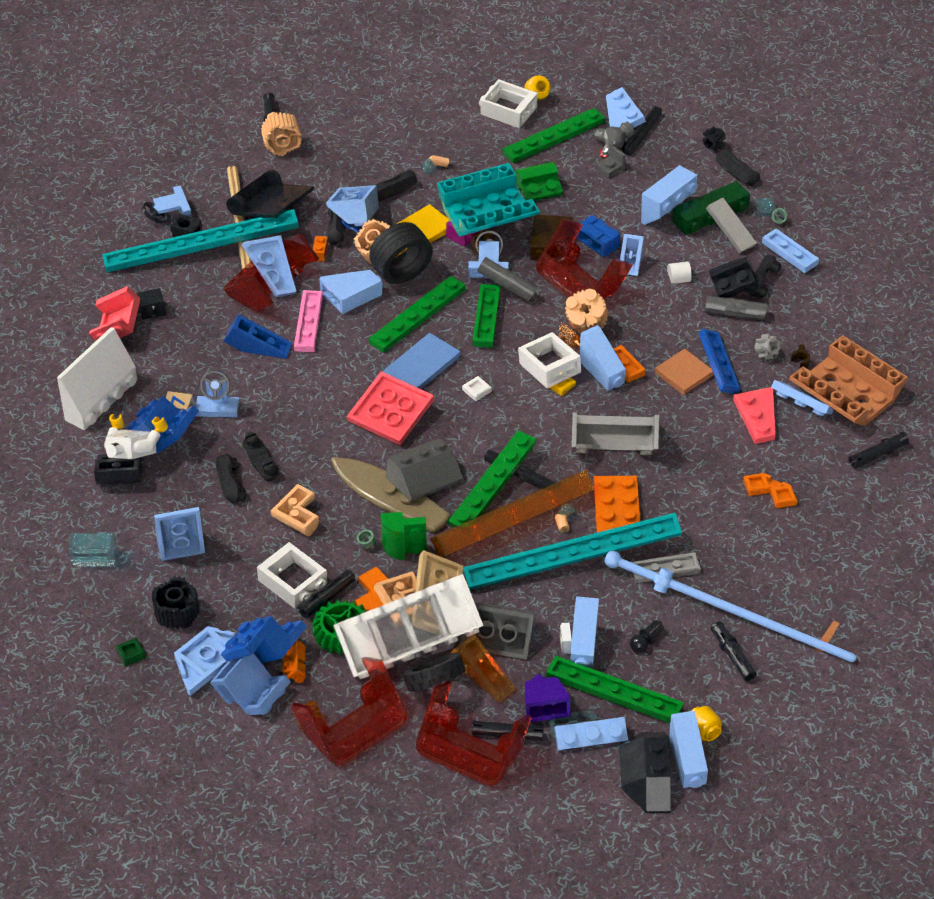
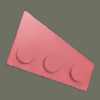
[733,387,775,444]

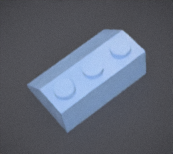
[641,165,698,225]
[326,185,379,226]

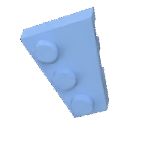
[606,87,646,128]
[241,235,296,297]

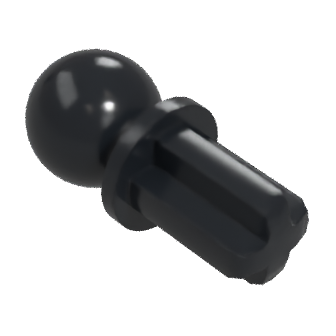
[630,620,664,653]

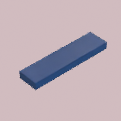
[699,329,741,394]

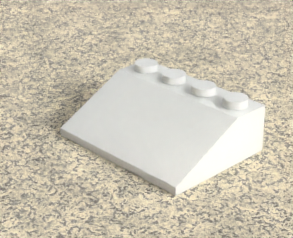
[57,327,137,431]

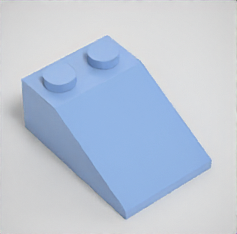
[154,507,205,561]

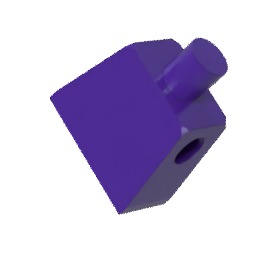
[525,674,571,723]

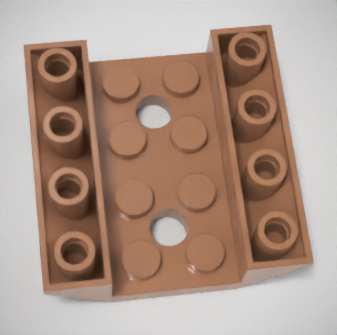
[789,335,908,426]

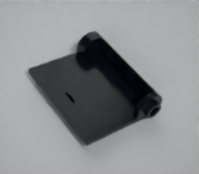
[226,170,315,218]

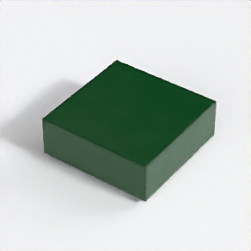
[116,638,146,666]

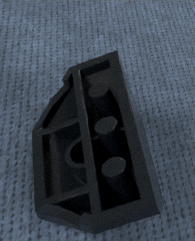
[619,732,671,813]

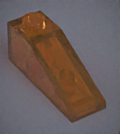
[450,634,516,703]

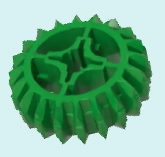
[312,599,369,656]

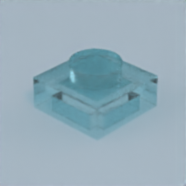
[754,198,776,217]

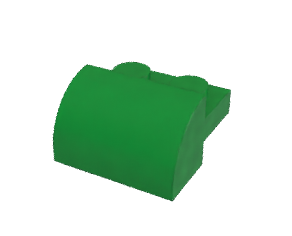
[514,162,563,201]
[380,512,427,560]

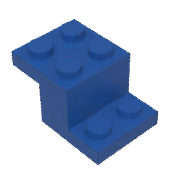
[125,396,199,453]
[220,616,307,663]

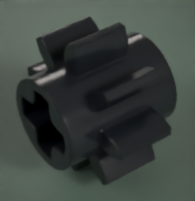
[702,126,726,151]

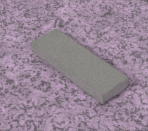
[706,198,757,254]
[632,552,701,583]

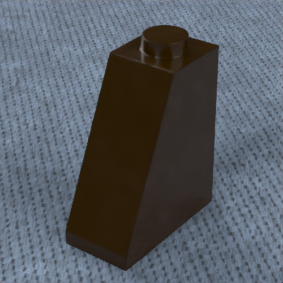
[530,215,573,261]

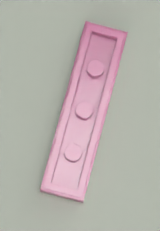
[294,290,323,352]

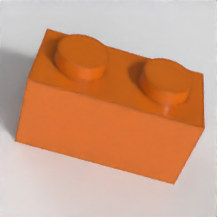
[312,236,328,262]

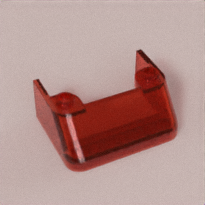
[536,218,633,300]
[223,233,319,312]
[290,657,407,765]
[416,681,532,786]

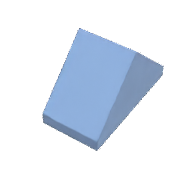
[618,234,644,276]

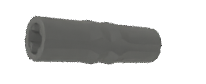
[477,257,537,302]
[705,295,767,320]

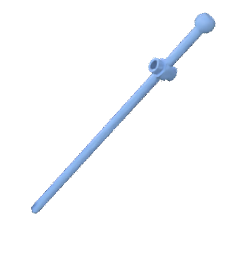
[605,551,856,662]

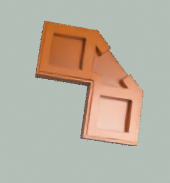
[743,473,797,509]
[355,567,388,611]

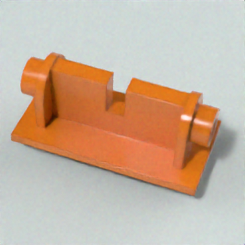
[282,639,306,683]

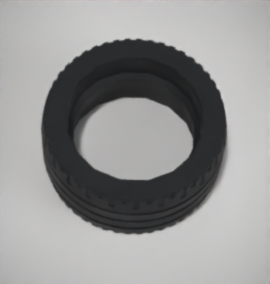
[369,222,433,284]

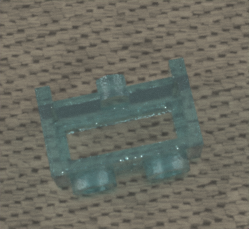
[68,533,118,567]

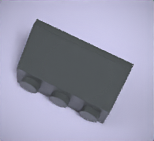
[386,438,463,501]
[460,601,537,660]

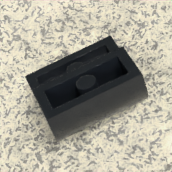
[709,255,757,298]
[94,454,141,485]

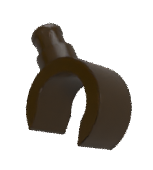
[791,344,810,368]

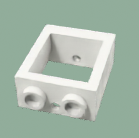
[479,79,537,128]
[518,332,581,388]
[257,542,328,609]

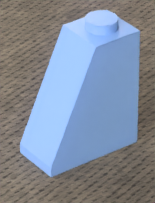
[319,270,383,314]
[580,325,626,391]
[570,597,599,669]
[669,711,708,788]

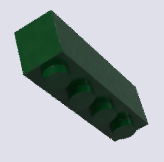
[672,181,750,235]

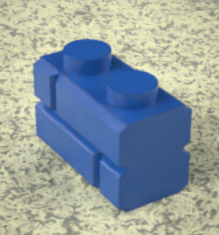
[576,215,621,257]

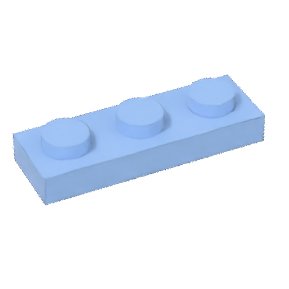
[762,229,819,273]
[771,380,834,416]
[554,717,628,750]

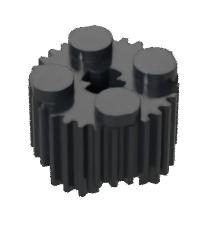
[152,576,199,629]

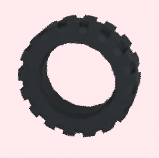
[402,652,466,692]

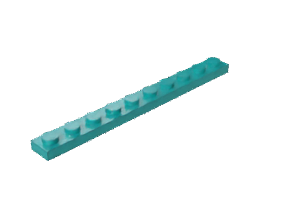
[102,209,299,273]
[463,513,682,590]

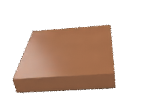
[655,349,713,395]

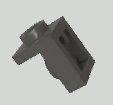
[595,146,626,178]

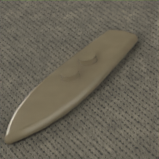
[331,457,451,533]

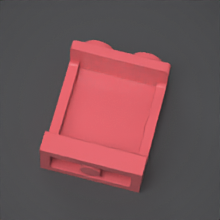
[89,286,140,341]

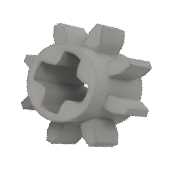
[755,334,780,360]

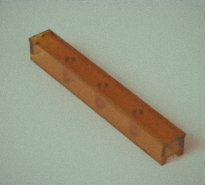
[430,470,595,557]

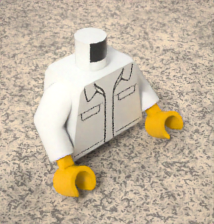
[104,414,168,459]

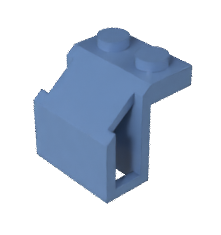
[210,653,291,715]

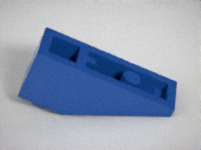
[223,314,292,359]

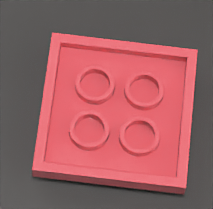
[347,371,434,446]

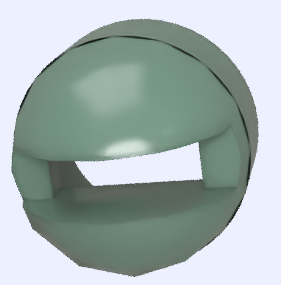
[772,208,788,224]
[357,530,375,549]

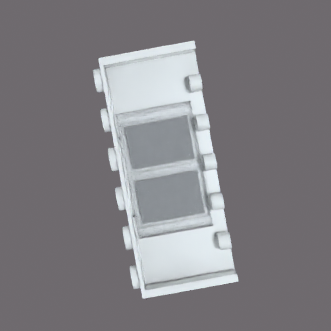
[333,574,483,679]

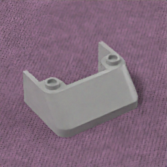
[571,413,659,455]

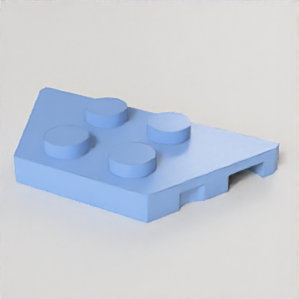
[174,626,235,696]

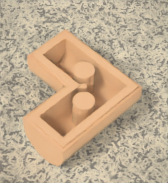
[271,484,319,536]
[374,571,417,626]

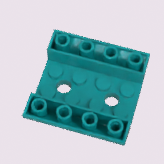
[437,163,540,237]

